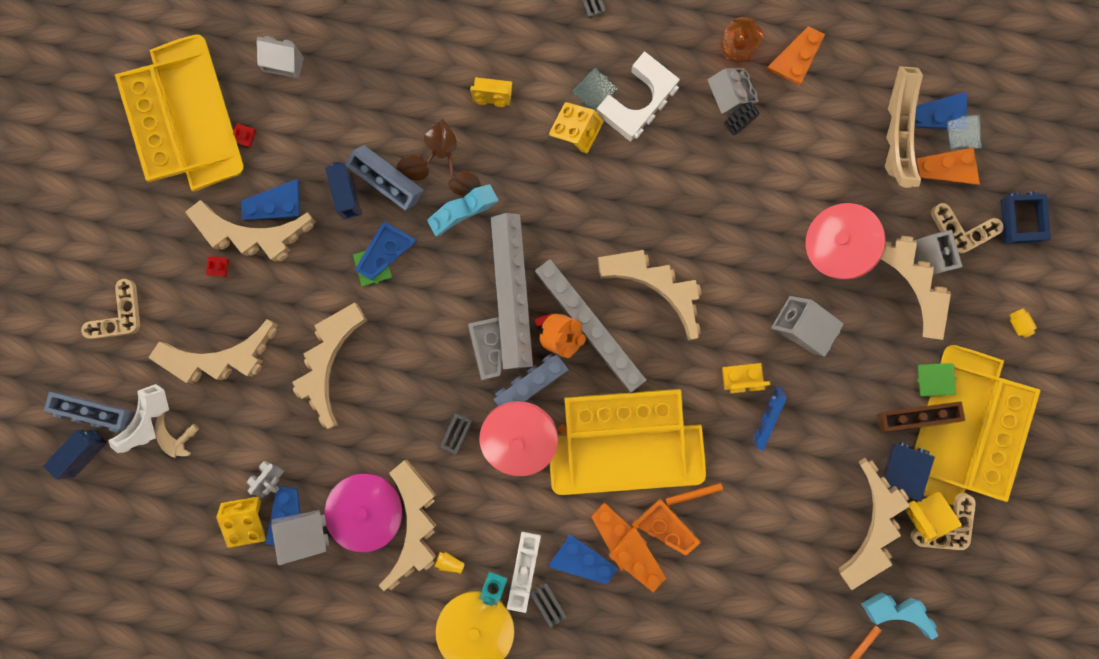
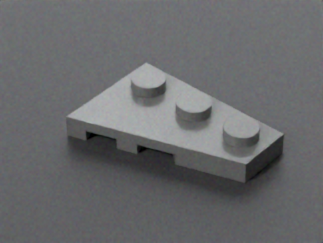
[468,317,502,380]

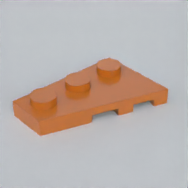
[766,26,825,86]
[915,147,980,185]
[632,498,701,555]
[591,502,648,572]
[609,526,666,593]

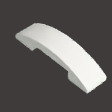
[507,532,541,613]

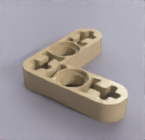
[931,203,1003,254]
[81,279,140,339]
[911,493,976,550]

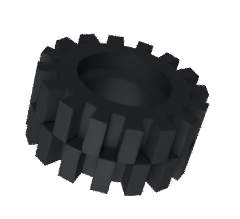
[724,101,760,136]

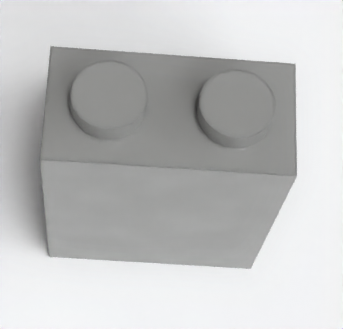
[771,296,843,357]
[271,510,329,565]

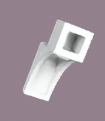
[108,384,169,453]

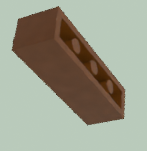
[877,401,966,433]

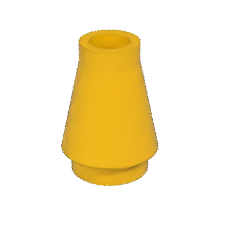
[434,552,464,574]

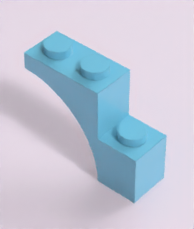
[427,184,499,236]
[861,592,938,640]

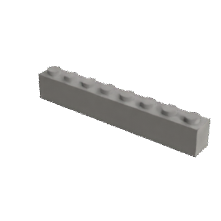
[491,213,533,369]
[535,259,646,393]

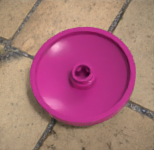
[325,473,403,552]

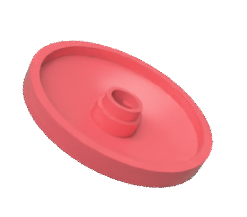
[806,203,886,280]
[479,401,558,476]

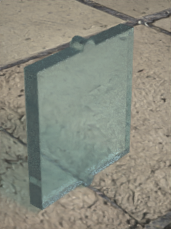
[573,68,617,111]
[947,114,982,152]

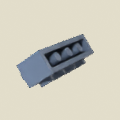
[346,145,424,211]
[494,354,568,406]
[44,392,134,433]

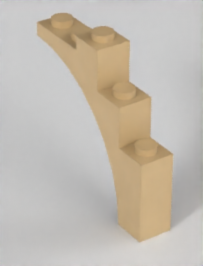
[885,66,923,188]
[185,200,316,262]
[881,236,951,340]
[597,250,701,341]
[292,303,367,429]
[148,319,278,384]
[839,458,910,590]
[379,460,436,591]

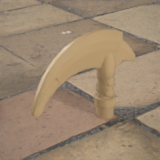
[155,412,199,458]

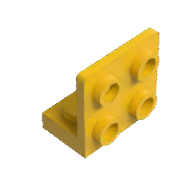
[470,77,513,107]
[549,102,604,154]
[722,363,770,393]
[905,492,962,544]
[216,497,266,548]

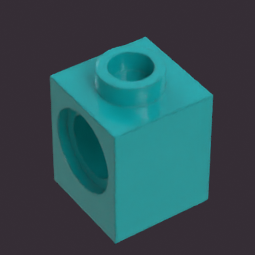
[479,572,507,606]

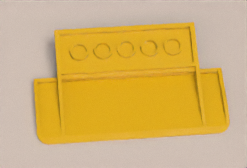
[115,35,244,192]
[914,345,1041,506]
[550,389,706,495]

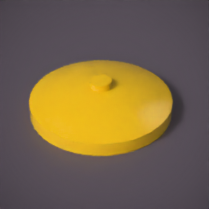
[436,591,514,659]

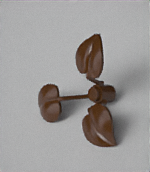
[396,119,481,196]

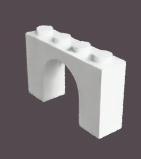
[596,51,680,142]

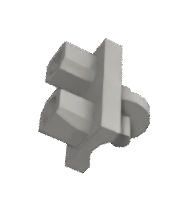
[247,461,284,498]

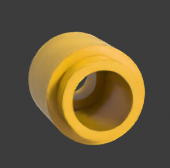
[1009,308,1037,338]

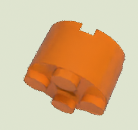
[540,314,586,358]

